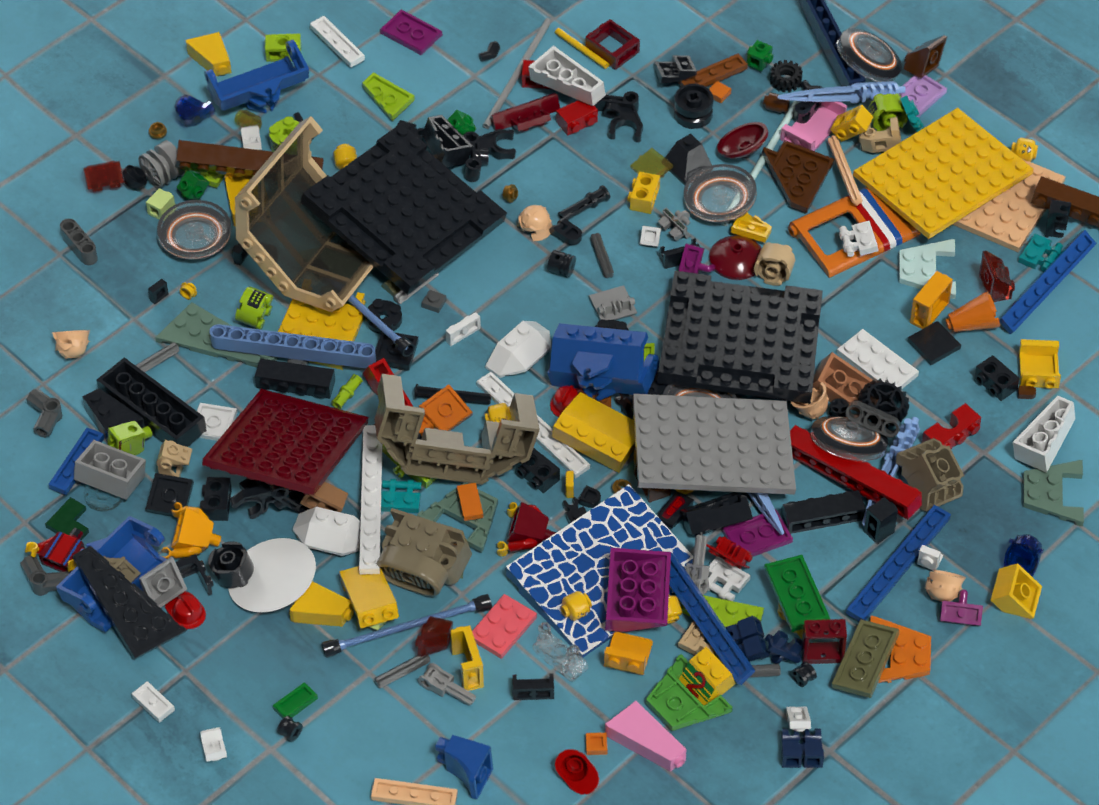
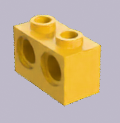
[830,105,873,142]
[627,171,660,214]

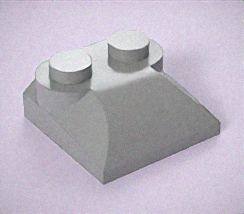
[139,557,187,608]

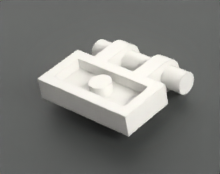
[839,221,879,257]
[701,557,750,601]

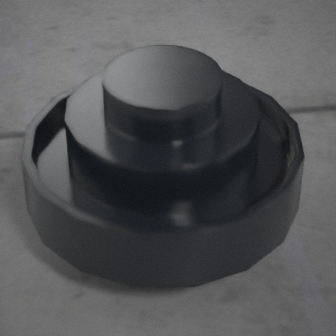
[122,165,147,189]

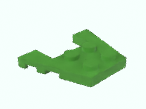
[646,654,733,731]

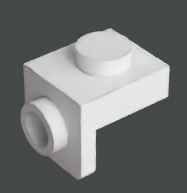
[241,125,262,150]
[917,545,943,571]
[200,727,227,762]

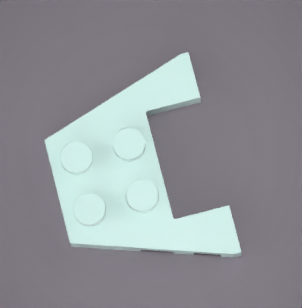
[899,239,956,299]

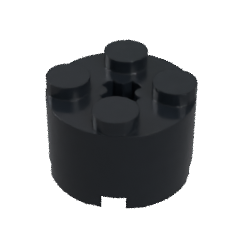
[208,541,254,588]

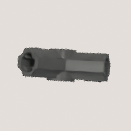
[26,389,63,438]
[20,555,70,596]

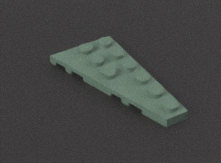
[155,302,279,367]

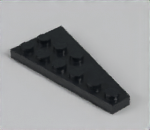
[72,546,187,660]

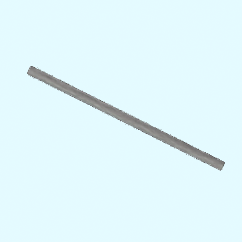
[483,18,552,129]

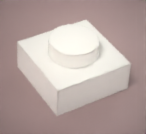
[640,225,661,247]

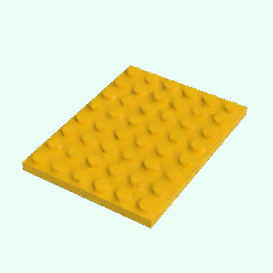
[853,108,1034,239]

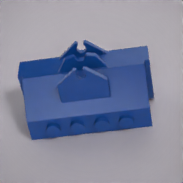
[204,40,309,114]
[547,323,659,401]
[56,516,167,632]

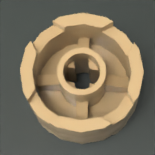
[754,242,796,285]

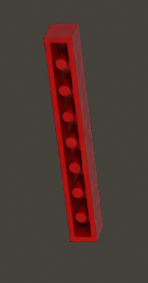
[790,425,922,520]

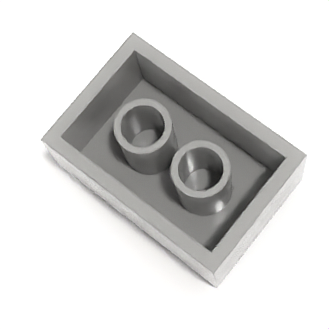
[74,440,146,500]

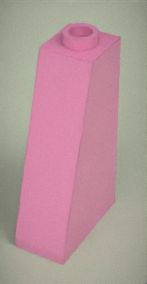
[605,701,686,772]

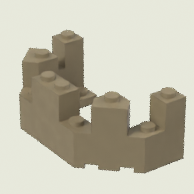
[375,374,540,485]

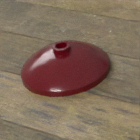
[717,122,768,159]
[709,236,762,280]

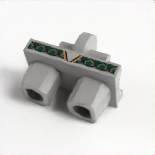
[658,208,691,241]

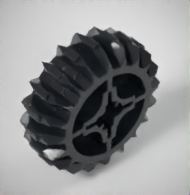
[858,378,909,428]

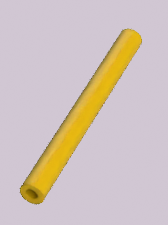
[555,28,609,69]

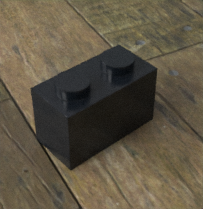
[864,497,898,544]

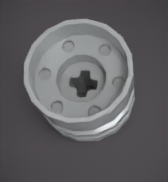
[138,140,186,188]

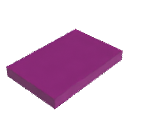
[380,9,442,55]
[722,509,793,557]

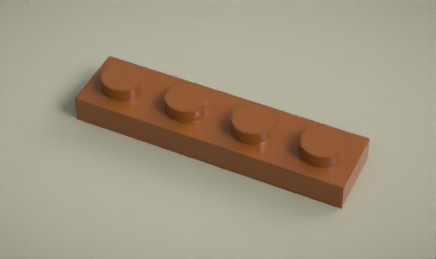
[678,53,748,87]

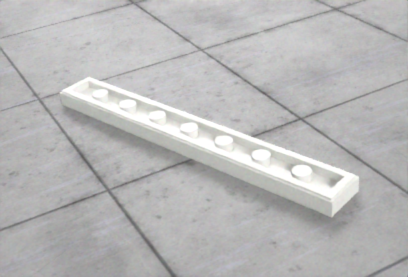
[476,372,590,479]

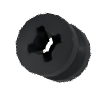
[829,398,849,423]
[791,661,817,687]
[277,715,303,742]

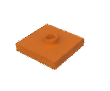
[419,384,473,431]

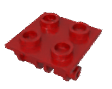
[706,536,753,569]

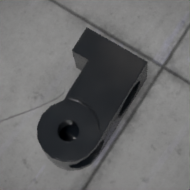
[794,88,821,123]

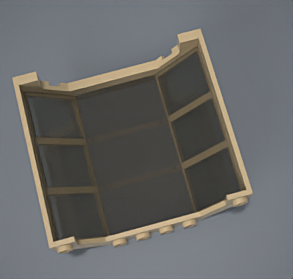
[235,116,374,312]

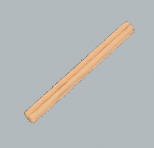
[828,135,863,206]

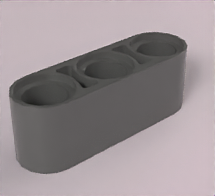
[60,219,98,265]
[846,400,900,437]

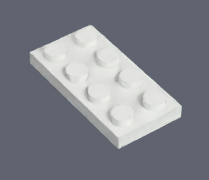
[837,329,919,389]

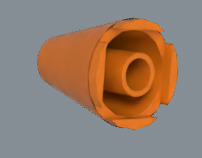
[945,291,1000,332]

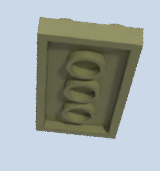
[832,619,900,698]

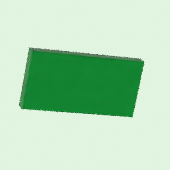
[764,555,830,632]

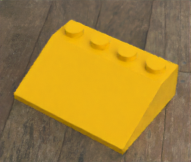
[552,392,636,473]

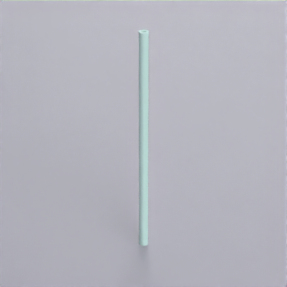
[721,101,799,226]

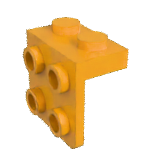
[604,632,653,675]

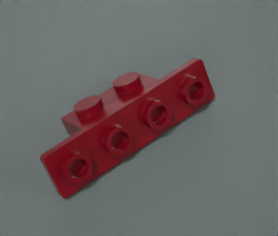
[491,93,560,132]

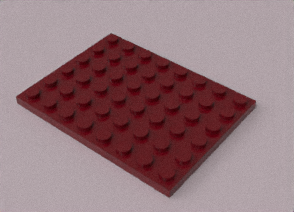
[202,389,369,495]

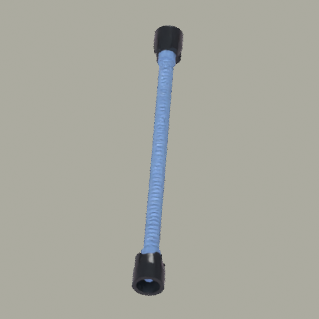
[311,260,415,357]
[321,594,492,658]

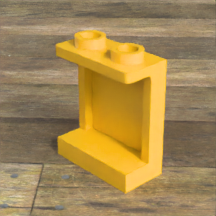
[1019,339,1061,389]
[450,625,484,691]

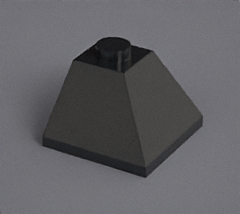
[662,133,713,185]

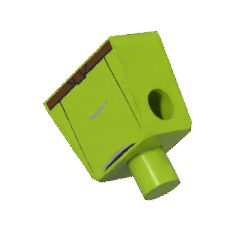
[108,421,152,456]

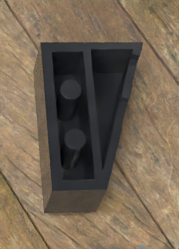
[422,115,473,167]
[82,388,145,443]
[680,492,753,536]

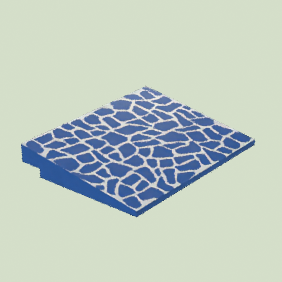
[506,485,693,658]

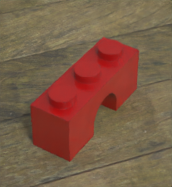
[922,403,982,449]

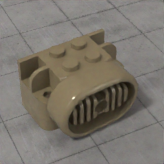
[376,508,472,596]

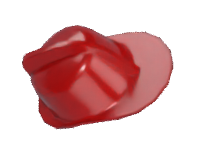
[550,385,585,417]
[165,591,206,629]
[555,749,599,795]

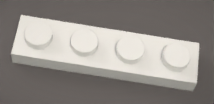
[310,16,365,68]

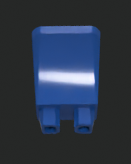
[435,735,493,799]

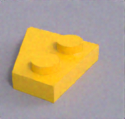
[731,213,772,243]

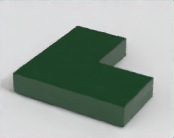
[45,497,89,540]

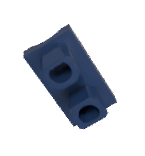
[765,630,804,664]

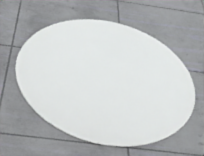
[228,538,316,612]

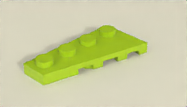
[681,595,764,627]

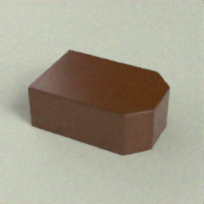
[1018,386,1036,399]

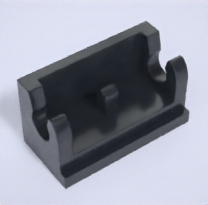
[1045,199,1071,238]
[659,238,700,269]
[512,673,554,700]

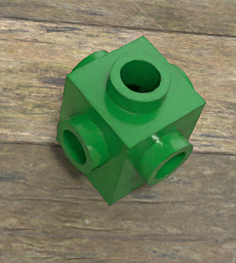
[747,40,774,71]
[447,110,477,136]
[177,170,210,200]

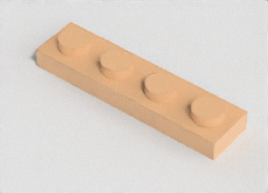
[371,778,458,805]

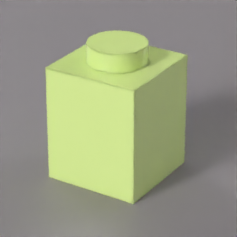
[146,188,176,221]

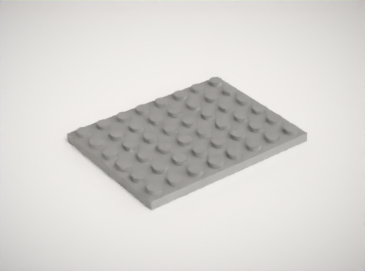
[633,394,796,495]

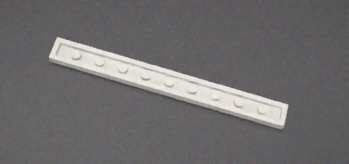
[359,425,383,574]

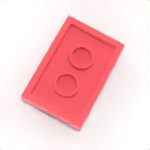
[472,594,537,659]

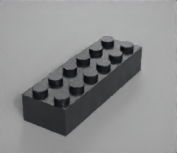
[97,357,207,447]

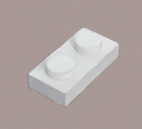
[446,312,481,346]
[132,681,175,723]
[786,707,811,731]

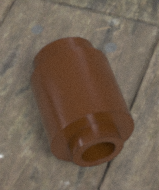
[763,92,790,114]

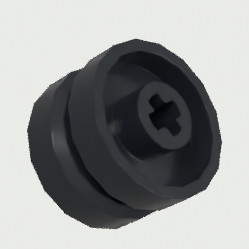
[674,84,713,129]

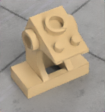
[859,117,902,153]
[157,440,192,477]

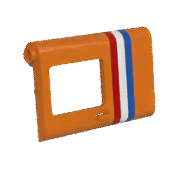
[788,187,921,278]

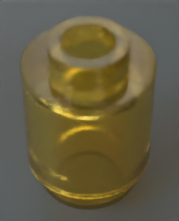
[235,109,262,129]

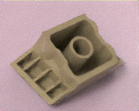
[896,438,964,511]

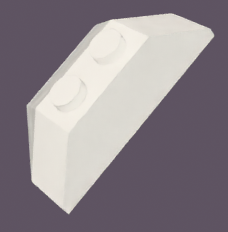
[485,321,551,378]
[292,507,361,556]

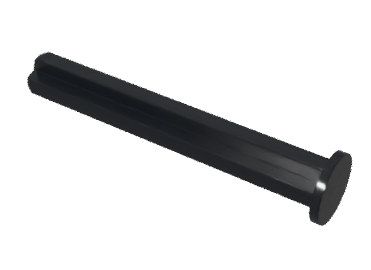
[415,384,491,405]

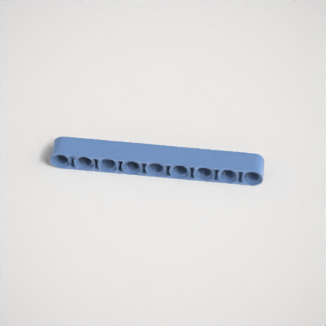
[209,324,376,368]

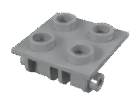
[589,285,637,320]

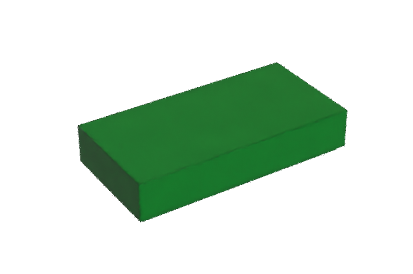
[273,682,318,719]

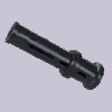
[558,185,610,220]

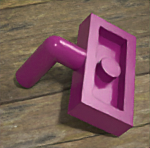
[679,244,715,274]
[940,589,983,626]

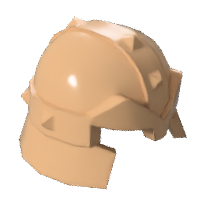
[516,205,553,241]
[52,330,90,359]
[790,382,829,419]
[925,569,966,602]

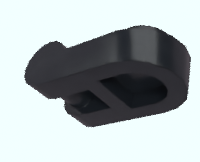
[549,218,582,245]

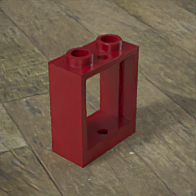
[585,19,640,70]
[802,619,847,664]

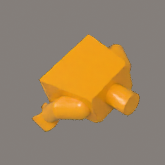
[161,502,221,559]

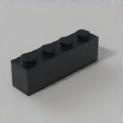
[255,358,335,399]
[782,490,866,534]

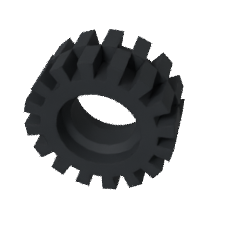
[770,60,803,93]

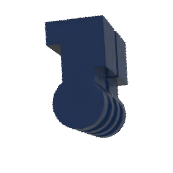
[725,615,770,662]
[782,728,824,768]

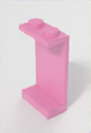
[781,102,847,151]

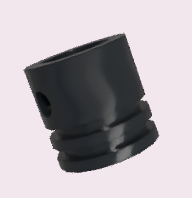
[547,250,576,277]

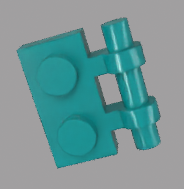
[900,96,924,132]
[1018,234,1063,271]
[381,479,422,513]

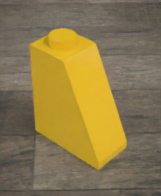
[185,32,232,76]
[289,581,354,627]

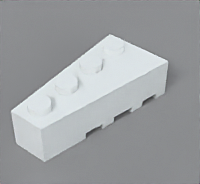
[529,46,605,106]
[1013,396,1075,473]

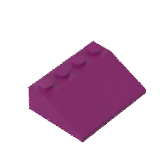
[605,548,671,632]

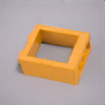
[910,271,953,329]

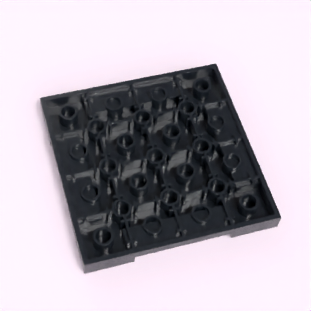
[300,123,507,295]
[657,271,823,404]

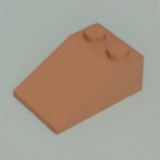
[813,352,872,413]

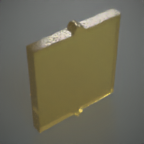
[630,148,673,178]

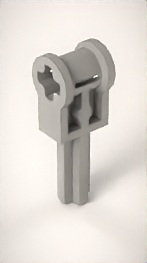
[686,535,710,595]
[418,663,476,705]

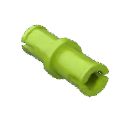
[331,374,363,410]

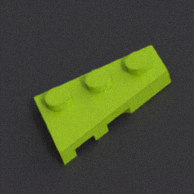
[362,72,415,121]

